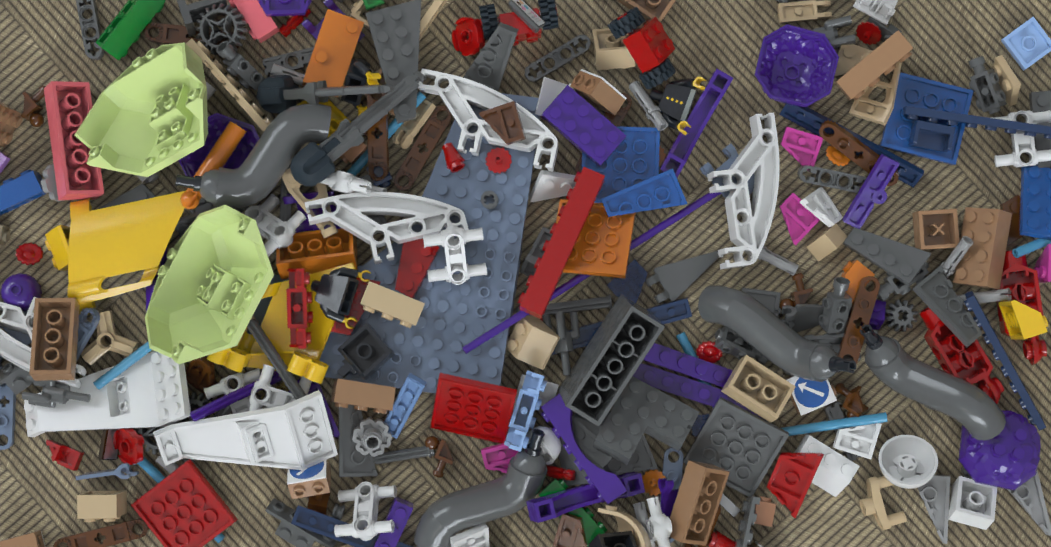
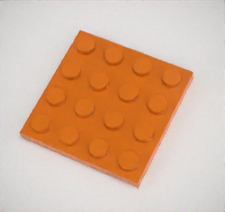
[556,199,636,279]

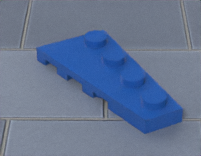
[601,168,687,217]

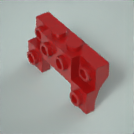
[286,268,313,349]

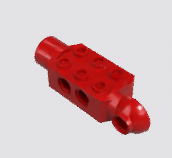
[995,250,1047,365]
[919,307,1004,404]

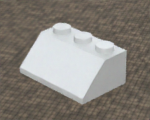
[794,434,860,497]

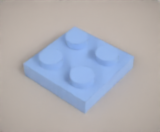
[1001,17,1051,71]

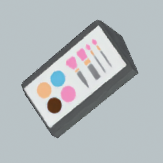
[509,0,545,33]

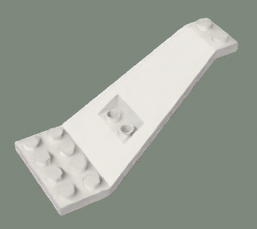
[24,351,191,437]
[153,390,338,470]

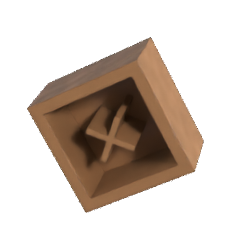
[912,209,959,250]

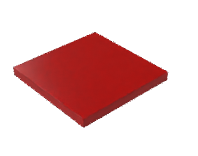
[430,373,517,444]
[131,459,238,547]

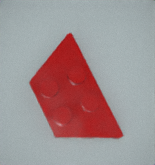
[766,452,824,518]

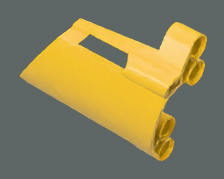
[67,191,185,315]
[207,263,356,384]

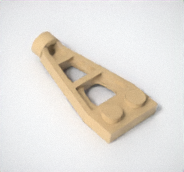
[849,60,902,126]
[282,168,338,239]

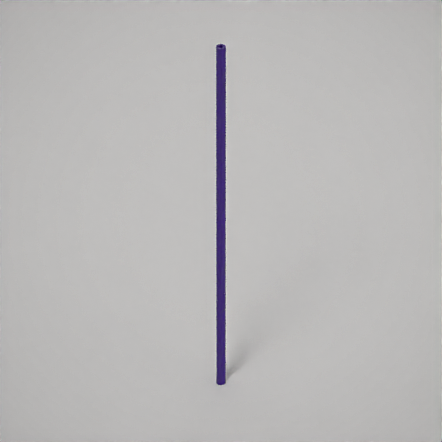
[462,192,721,354]

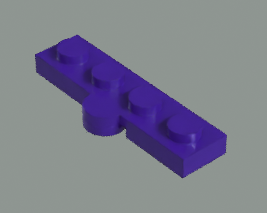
[842,154,900,229]

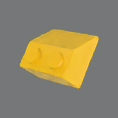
[45,225,70,271]

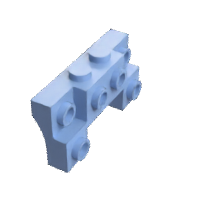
[504,370,547,452]

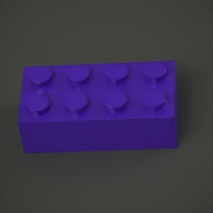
[542,85,626,167]

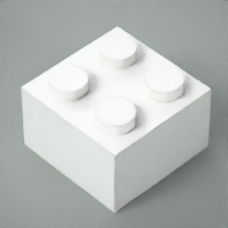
[948,476,997,530]

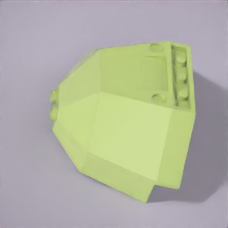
[75,42,208,177]
[145,205,274,364]

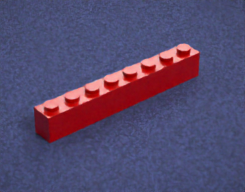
[518,167,605,319]

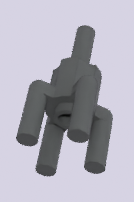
[813,15,856,48]
[543,312,580,376]
[22,373,91,408]

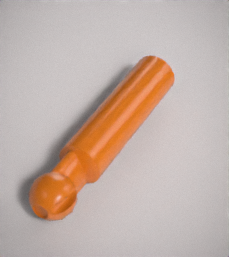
[180,121,247,209]

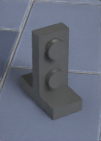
[177,0,227,36]
[520,227,552,277]

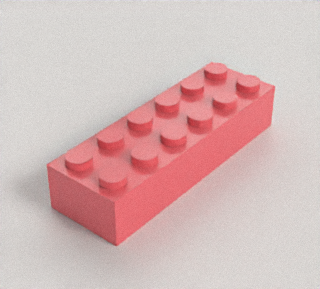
[44,81,104,200]

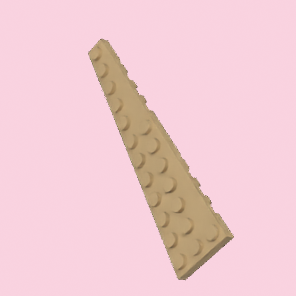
[186,39,336,196]

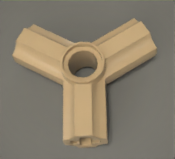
[81,310,139,365]

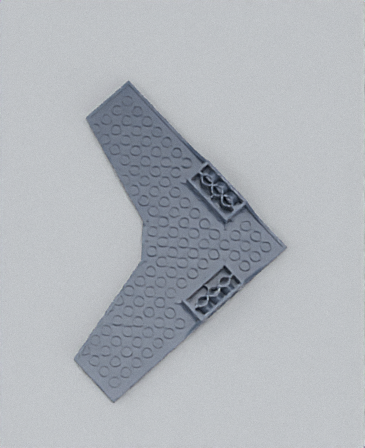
[207,93,541,394]

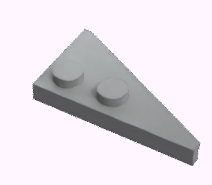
[1008,471,1051,536]
[918,474,950,544]

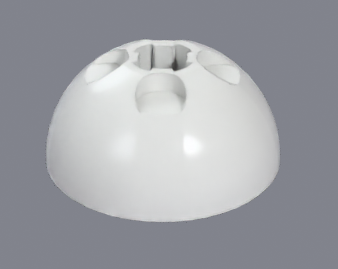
[879,435,938,489]

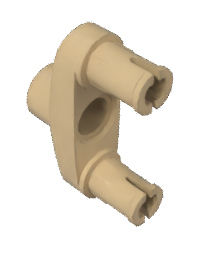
[859,476,907,530]

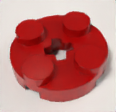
[452,17,485,56]
[113,428,144,465]

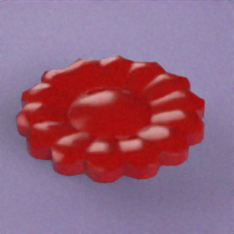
[856,21,882,45]
[485,147,512,174]
[15,243,43,265]
[696,341,723,363]

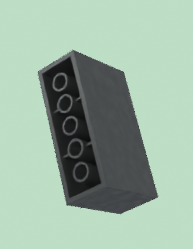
[558,294,665,426]

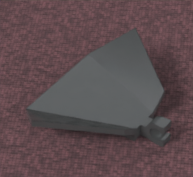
[559,412,613,486]

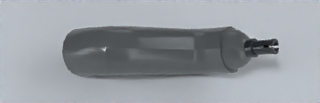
[175,104,331,208]
[698,285,857,382]
[860,325,1006,440]
[414,429,547,547]

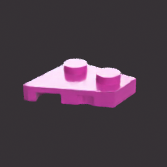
[780,126,823,172]
[779,192,820,245]
[1033,244,1051,283]
[481,443,519,473]

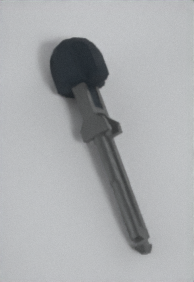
[290,71,424,186]
[257,75,394,114]

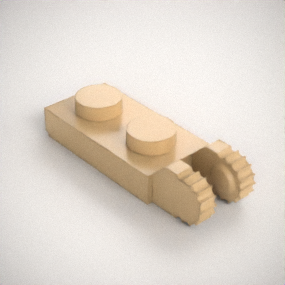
[777,0,832,24]
[392,99,436,149]

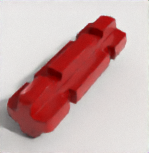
[279,8,311,37]
[546,465,576,481]

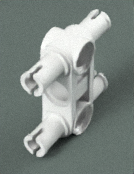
[991,110,1051,168]
[320,170,387,194]
[245,194,307,257]
[423,225,487,285]
[249,364,312,411]
[204,368,270,414]
[334,481,397,541]
[633,496,672,547]

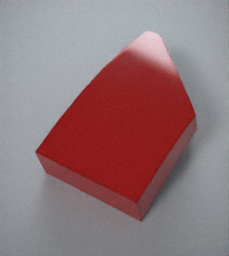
[46,440,84,471]

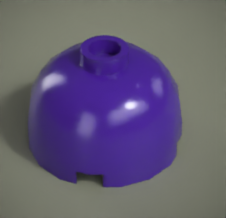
[0,273,42,312]

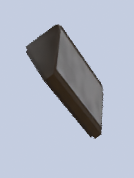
[98,429,119,460]

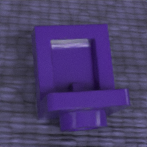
[860,299,886,330]

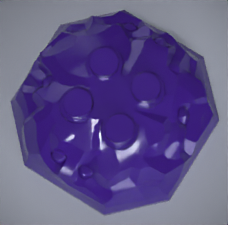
[754,24,839,107]
[179,113,260,177]
[958,410,1041,491]

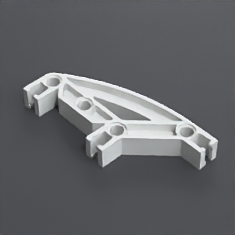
[418,69,558,172]
[707,112,780,269]
[305,192,469,264]
[0,297,87,389]

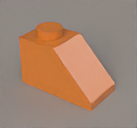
[841,260,875,303]

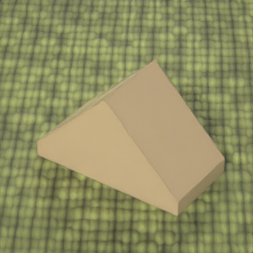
[806,224,847,262]

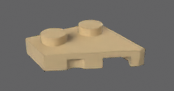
[992,55,1021,107]

